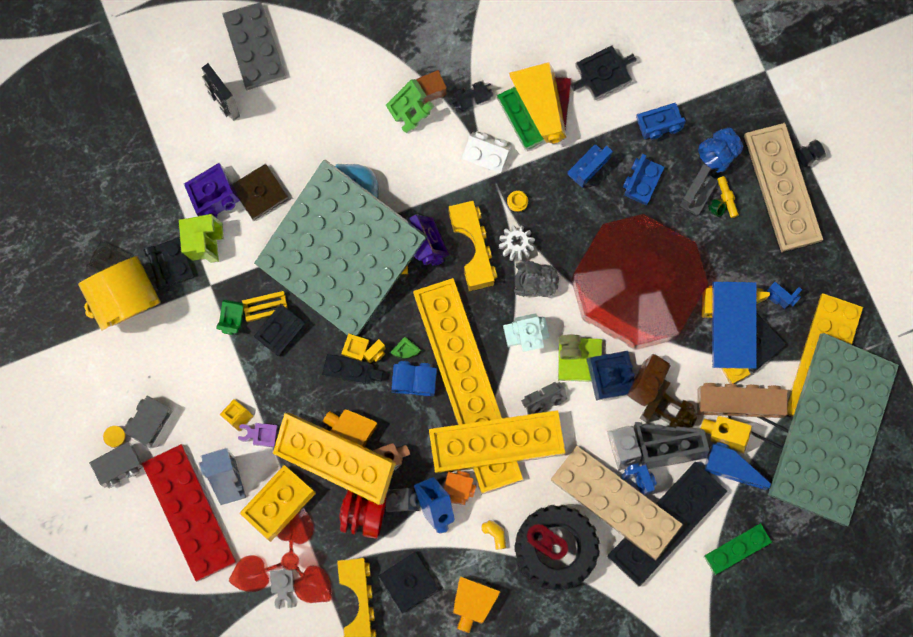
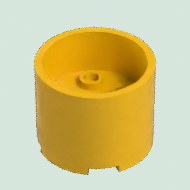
[78,256,161,331]

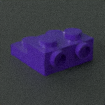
[184,163,240,218]
[409,214,449,266]

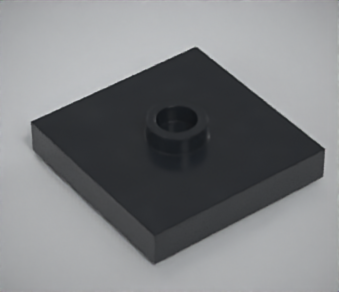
[750,313,786,373]
[378,552,439,613]

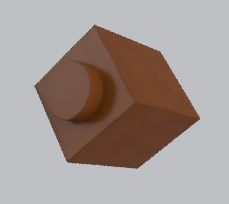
[416,70,447,104]

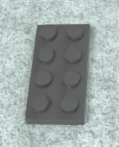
[222,2,286,90]

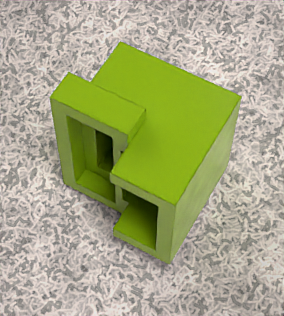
[179,214,224,263]

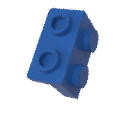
[636,102,686,140]
[621,463,657,496]

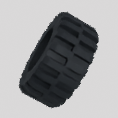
[514,505,600,591]

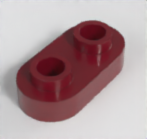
[527,524,568,560]

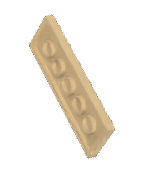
[744,123,823,252]
[551,446,682,560]

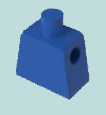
[414,477,455,533]

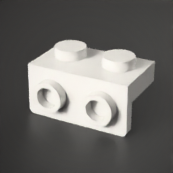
[462,131,511,173]

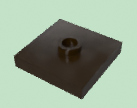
[232,163,288,221]

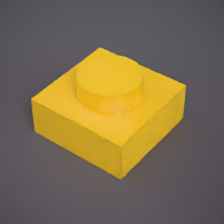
[341,334,369,361]
[363,339,385,364]
[721,368,750,384]

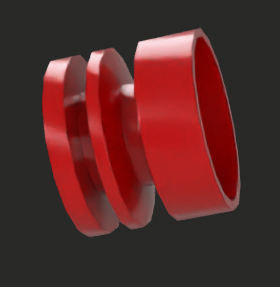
[340,490,386,539]

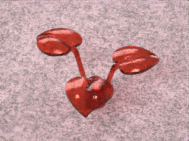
[229,507,331,603]

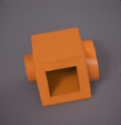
[444,471,476,505]

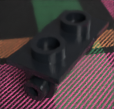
[449,80,494,111]

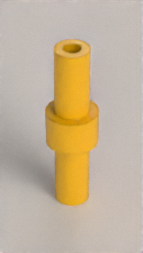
[717,176,739,218]

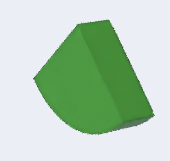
[391,337,421,359]

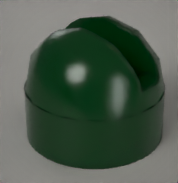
[708,199,727,217]

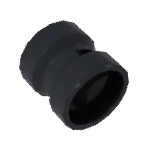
[796,139,826,167]

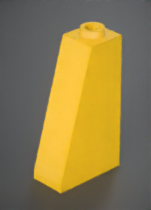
[509,62,567,144]

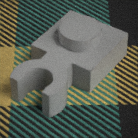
[270,569,294,609]

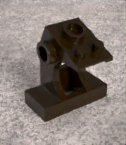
[639,379,697,428]

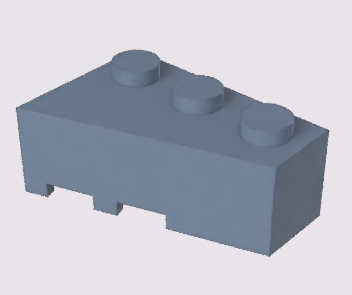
[199,448,246,505]

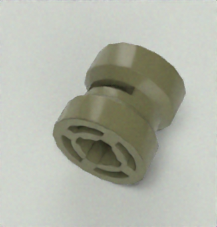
[559,334,582,360]

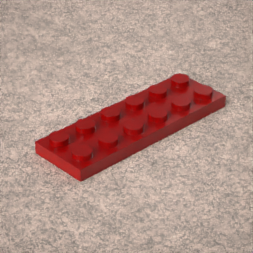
[142,444,237,582]

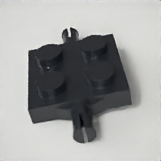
[571,45,637,100]

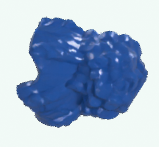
[698,127,743,173]

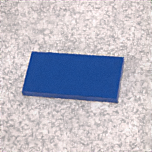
[712,282,756,369]

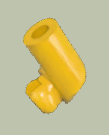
[481,520,506,550]

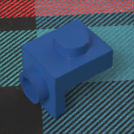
[766,282,802,309]

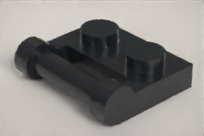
[143,237,194,290]

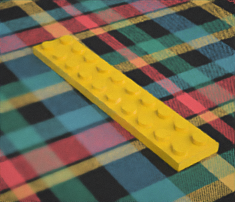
[413,278,523,494]

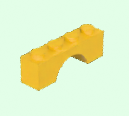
[449,201,497,291]
[337,558,376,637]

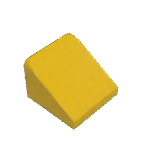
[220,399,253,432]

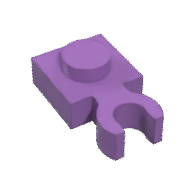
[238,423,278,448]

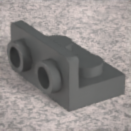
[680,164,718,216]

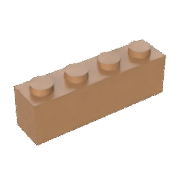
[697,383,787,418]

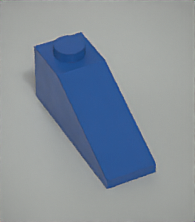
[704,442,771,490]

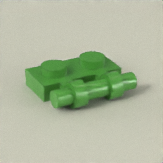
[386,79,434,133]

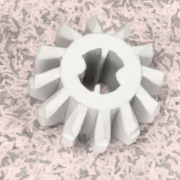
[499,225,535,261]

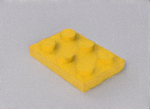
[239,465,316,542]

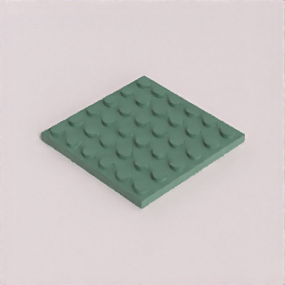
[254,160,427,336]

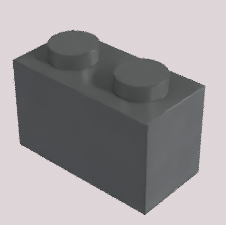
[125,395,173,448]
[89,442,143,488]

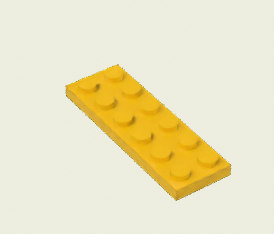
[787,293,863,416]
[429,410,565,473]
[273,413,396,504]

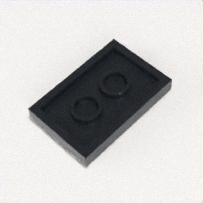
[201,63,240,121]

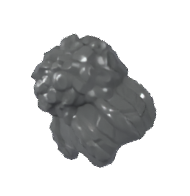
[514,261,559,297]

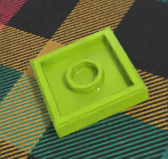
[558,338,602,382]

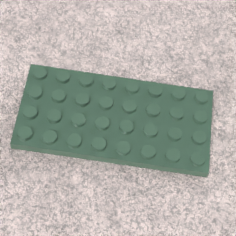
[768,333,899,526]

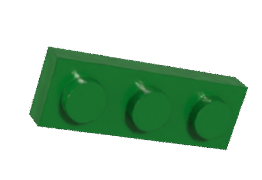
[497,87,544,151]
[703,523,772,575]

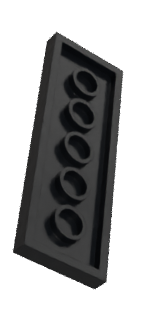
[606,461,728,587]

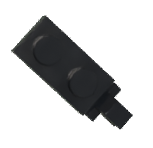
[322,354,383,385]

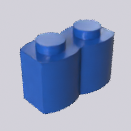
[391,361,437,396]

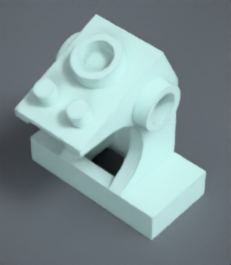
[503,313,550,352]

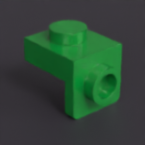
[216,299,245,335]

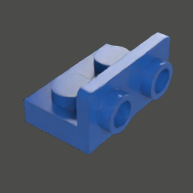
[568,145,613,187]
[623,154,664,206]

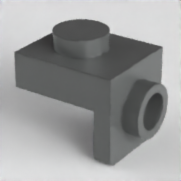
[386,488,420,512]

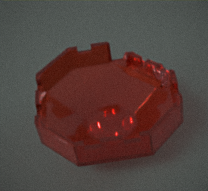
[571,214,708,350]

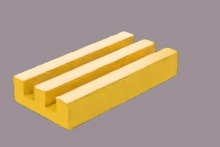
[242,291,288,322]

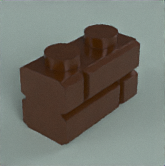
[627,354,671,406]

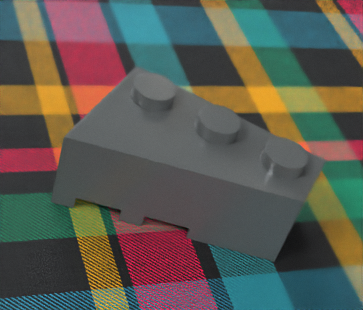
[633,422,709,469]

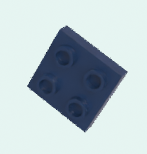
[587,351,635,401]

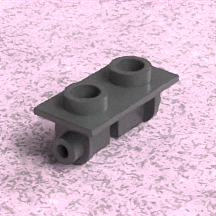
[521,382,567,415]

